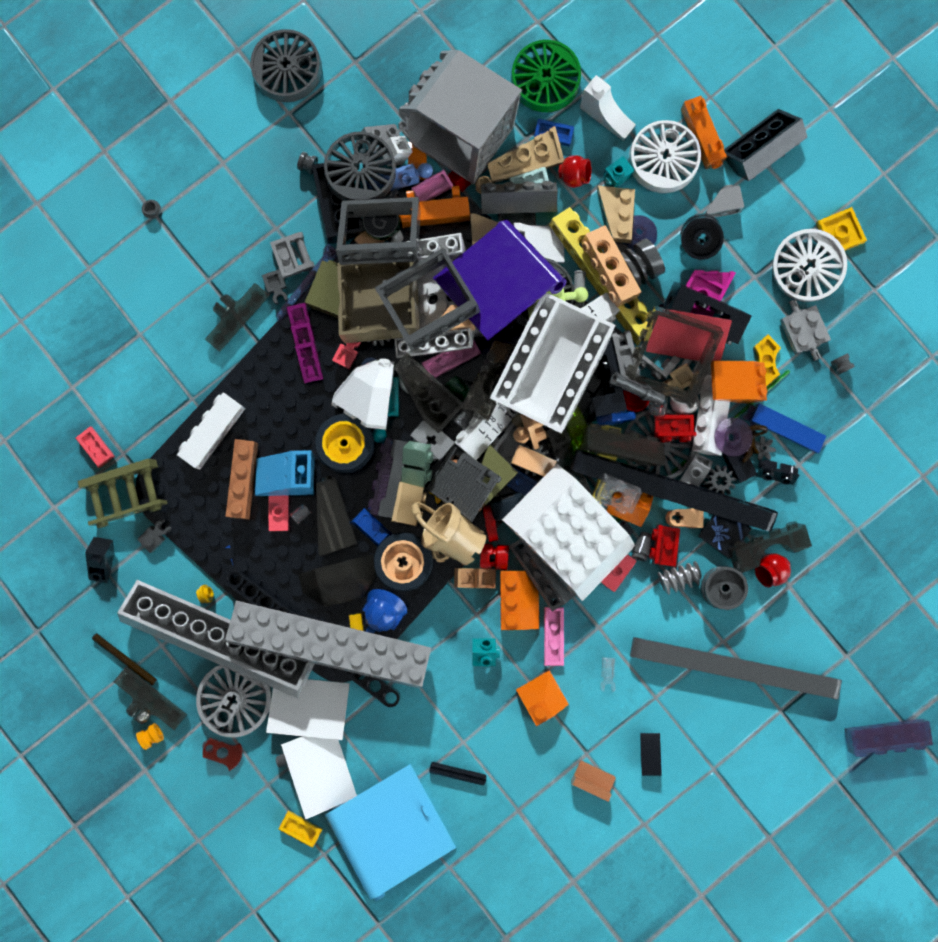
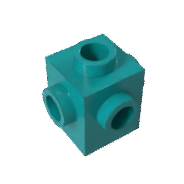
[472,638,500,667]

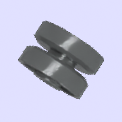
[700,566,748,610]

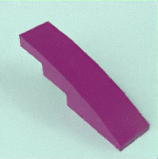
[287,303,323,383]

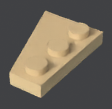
[597,186,635,243]

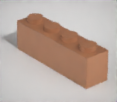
[226,439,258,520]

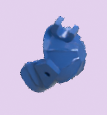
[362,589,407,634]

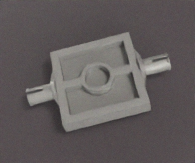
[780,299,831,361]

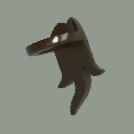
[739,425,768,463]

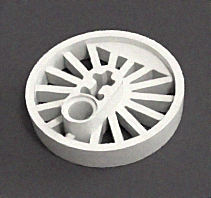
[628,120,701,193]
[772,229,847,302]

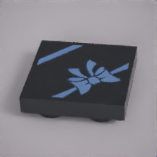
[698,515,752,559]

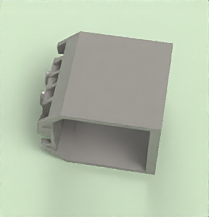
[399,50,522,185]

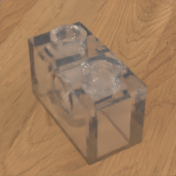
[595,473,642,514]

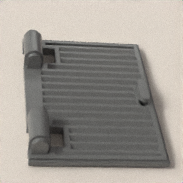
[426,445,501,522]

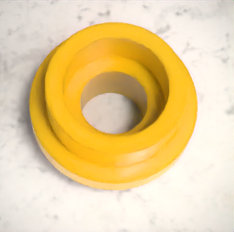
[196,584,214,604]

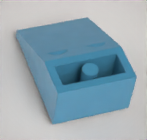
[255,450,315,496]

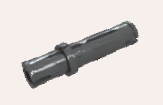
[610,372,665,406]

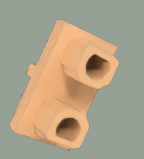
[513,414,547,450]

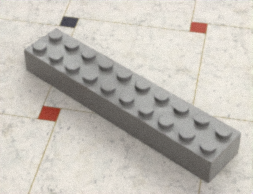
[117,580,315,698]
[225,601,431,689]

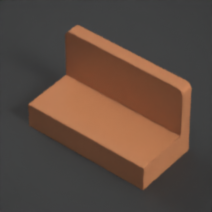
[571,760,616,802]

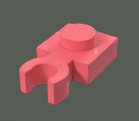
[332,342,361,370]

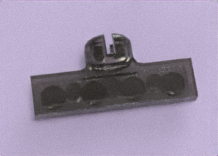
[205,283,270,352]
[113,666,188,730]

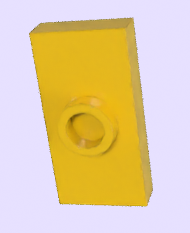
[278,810,323,848]

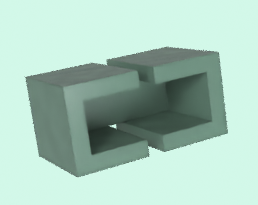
[401,441,433,487]

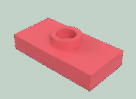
[76,426,116,468]
[268,495,289,531]
[600,554,637,592]

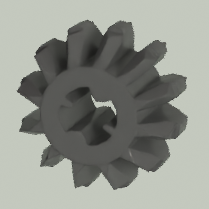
[703,465,736,495]

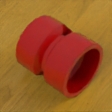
[480,544,509,570]

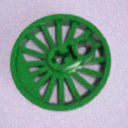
[511,40,581,112]

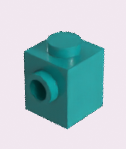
[603,156,635,187]

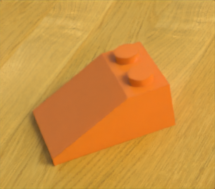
[711,361,767,404]

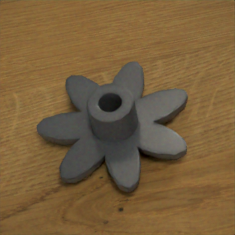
[755,436,776,461]

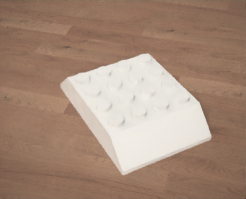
[490,293,616,434]
[502,464,636,601]

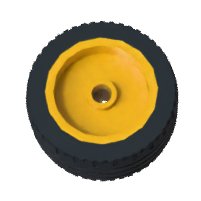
[315,414,374,473]

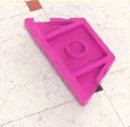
[686,270,736,317]

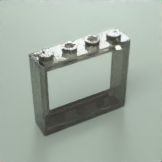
[625,305,724,404]

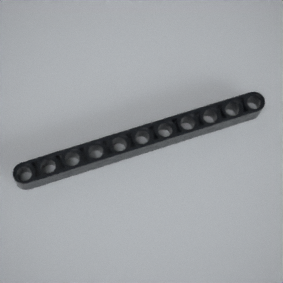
[570,450,778,531]
[226,571,400,707]

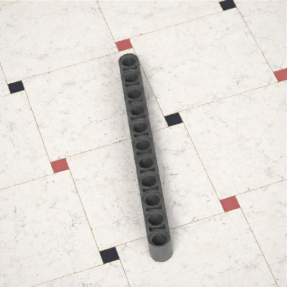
[630,637,842,700]

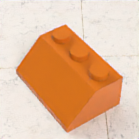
[500,571,539,630]

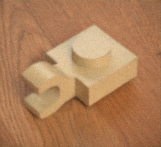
[661,363,697,393]

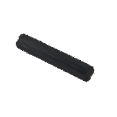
[429,762,487,786]

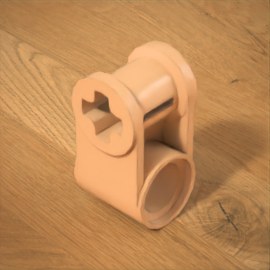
[665,508,704,528]

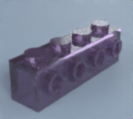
[845,719,933,757]

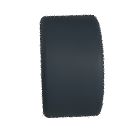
[489,492,524,521]

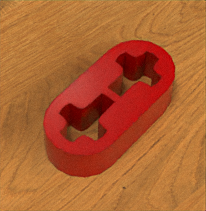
[483,505,498,542]

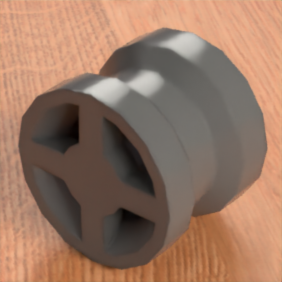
[297,151,318,175]
[831,353,855,375]

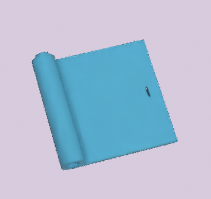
[324,764,456,901]

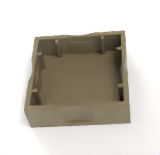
[337,261,420,343]

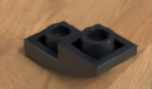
[640,733,662,776]

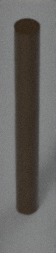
[92,633,157,686]

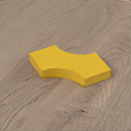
[753,334,781,387]

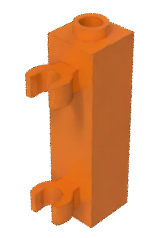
[681,96,727,169]
[398,186,470,228]

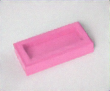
[411,169,453,202]

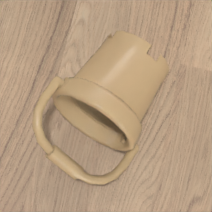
[411,502,486,565]

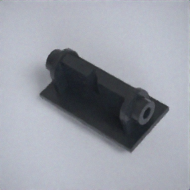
[756,459,800,485]

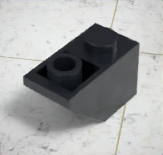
[85,537,114,583]

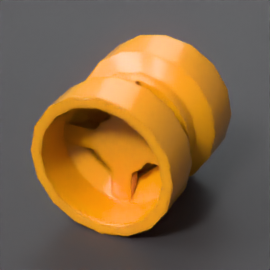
[136,723,164,750]

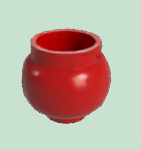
[558,155,592,188]
[755,553,791,588]

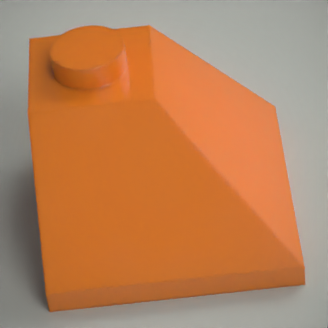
[516,670,569,726]

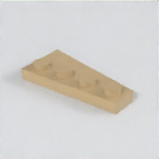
[487,126,564,183]

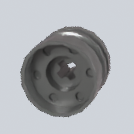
[620,238,665,288]

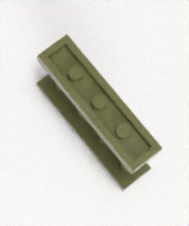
[78,458,168,528]

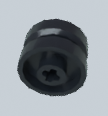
[680,213,724,260]

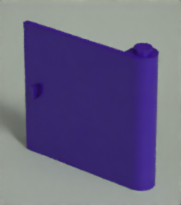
[433,220,566,340]

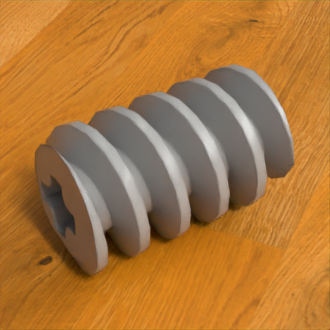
[658,561,702,595]

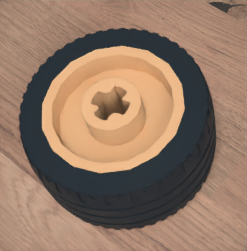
[374,532,433,591]

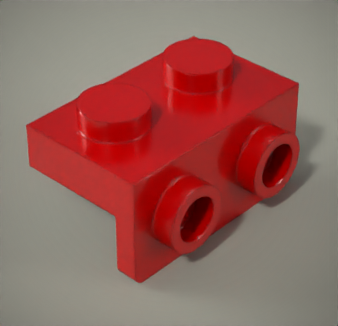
[654,415,697,442]
[649,525,680,567]

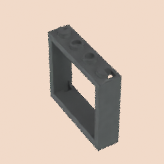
[336,197,421,265]
[375,248,480,352]

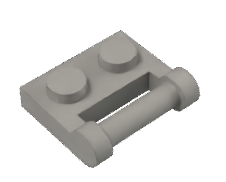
[270,232,315,279]

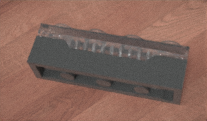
[509,539,576,611]

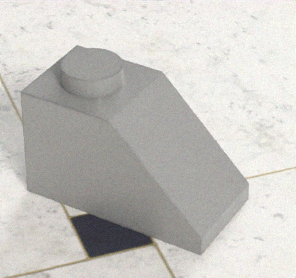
[705,185,744,218]

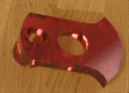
[202,738,242,771]

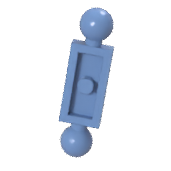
[366,163,433,191]

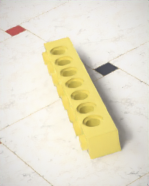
[549,207,653,346]

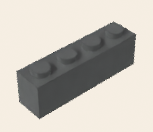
[481,181,558,214]

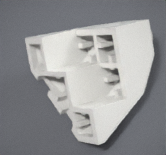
[332,359,395,430]

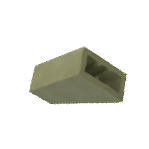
[305,260,340,318]
[481,445,518,508]

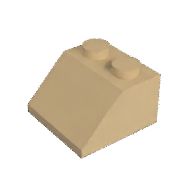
[392,482,427,527]

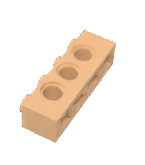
[581,225,642,307]

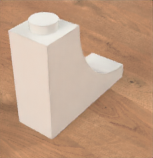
[580,75,636,141]

